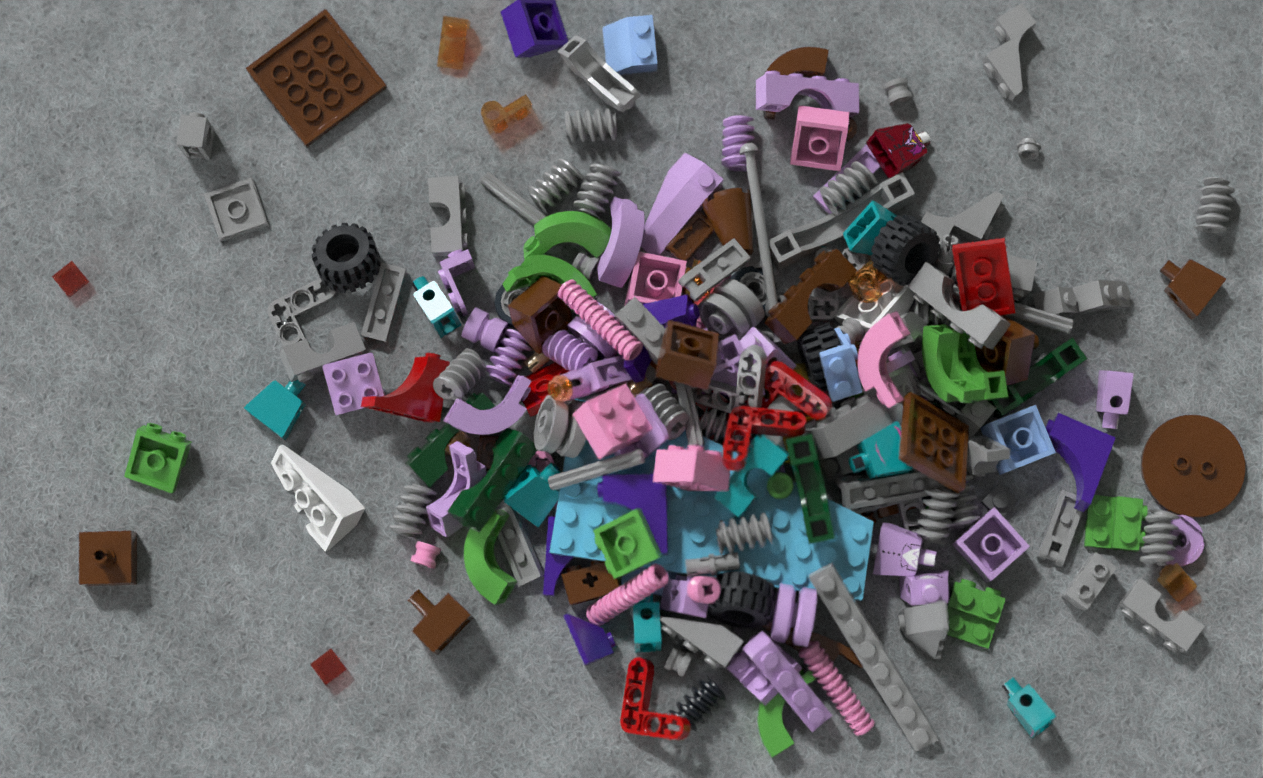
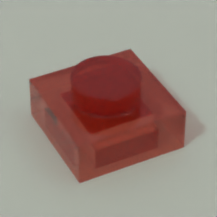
[52,261,90,297]
[310,648,348,685]

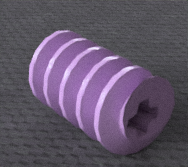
[722,115,755,171]
[486,329,531,387]
[542,330,598,371]

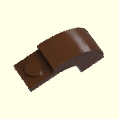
[763,47,829,120]

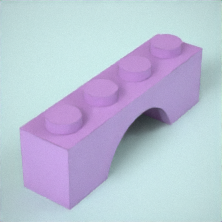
[756,71,859,117]
[742,631,832,732]

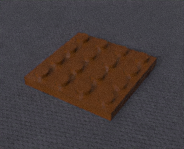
[245,9,387,147]

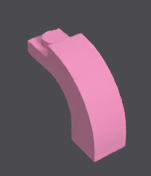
[858,312,911,408]

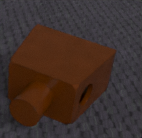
[1159,259,1226,320]

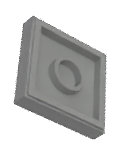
[204,178,269,242]

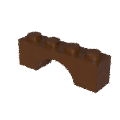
[764,248,857,345]

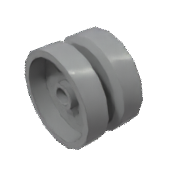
[698,278,764,341]
[534,394,586,458]

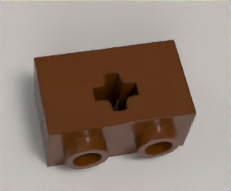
[562,560,619,606]

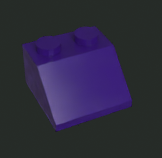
[500,0,569,58]

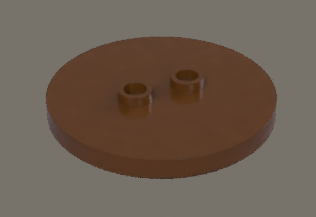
[1141,415,1245,518]

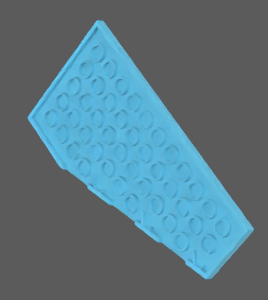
[550,399,873,601]

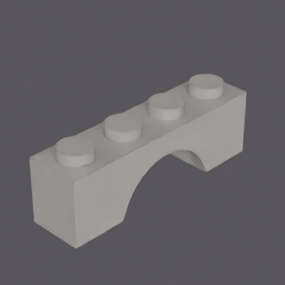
[908,262,1011,350]

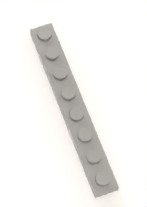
[809,562,939,752]

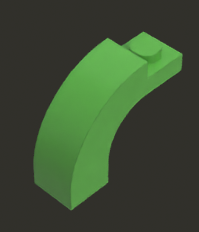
[523,211,612,259]
[502,255,597,313]
[922,324,986,403]
[958,331,1008,401]
[464,509,517,605]
[757,669,816,757]

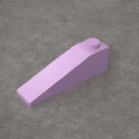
[640,153,724,256]

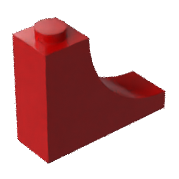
[361,353,450,423]

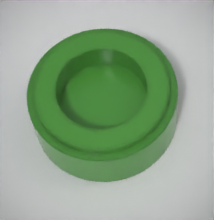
[767,472,793,500]

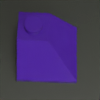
[563,614,616,666]

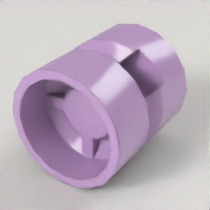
[461,307,508,353]

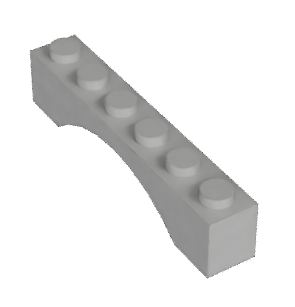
[768,172,915,271]

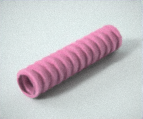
[558,279,643,361]
[586,564,669,627]
[799,641,875,736]

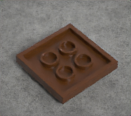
[899,392,969,493]

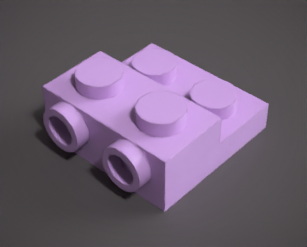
[726,631,802,705]

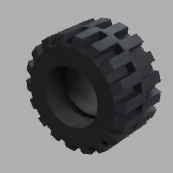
[871,215,941,286]
[311,223,381,293]
[797,323,841,392]
[707,572,776,628]

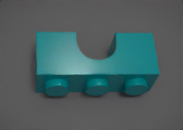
[714,435,789,517]

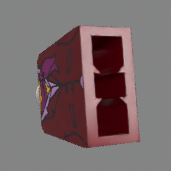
[866,123,930,179]

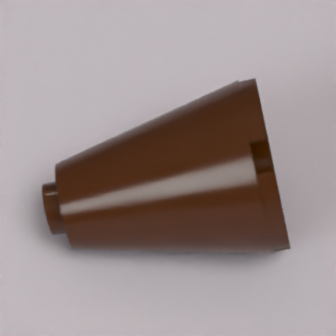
[702,188,754,256]

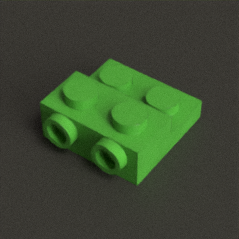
[124,423,192,493]
[1084,495,1148,552]
[593,508,662,579]
[946,579,1006,649]

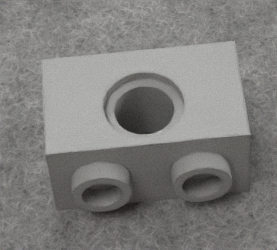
[176,112,215,159]
[1061,552,1117,611]

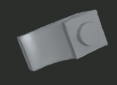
[955,400,996,437]
[966,435,1010,477]

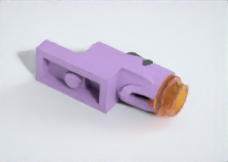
[548,356,632,402]

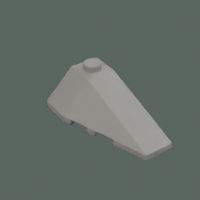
[897,601,948,660]

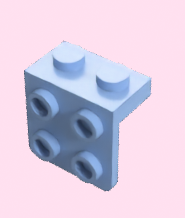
[819,327,862,401]

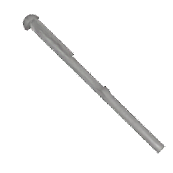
[739,143,782,343]

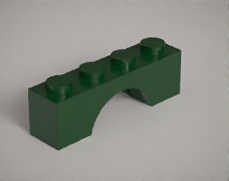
[987,338,1087,419]
[405,392,496,487]
[447,428,537,532]
[786,434,836,544]

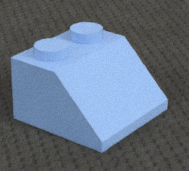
[603,15,657,75]
[980,405,1056,475]

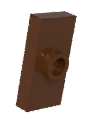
[665,211,715,261]

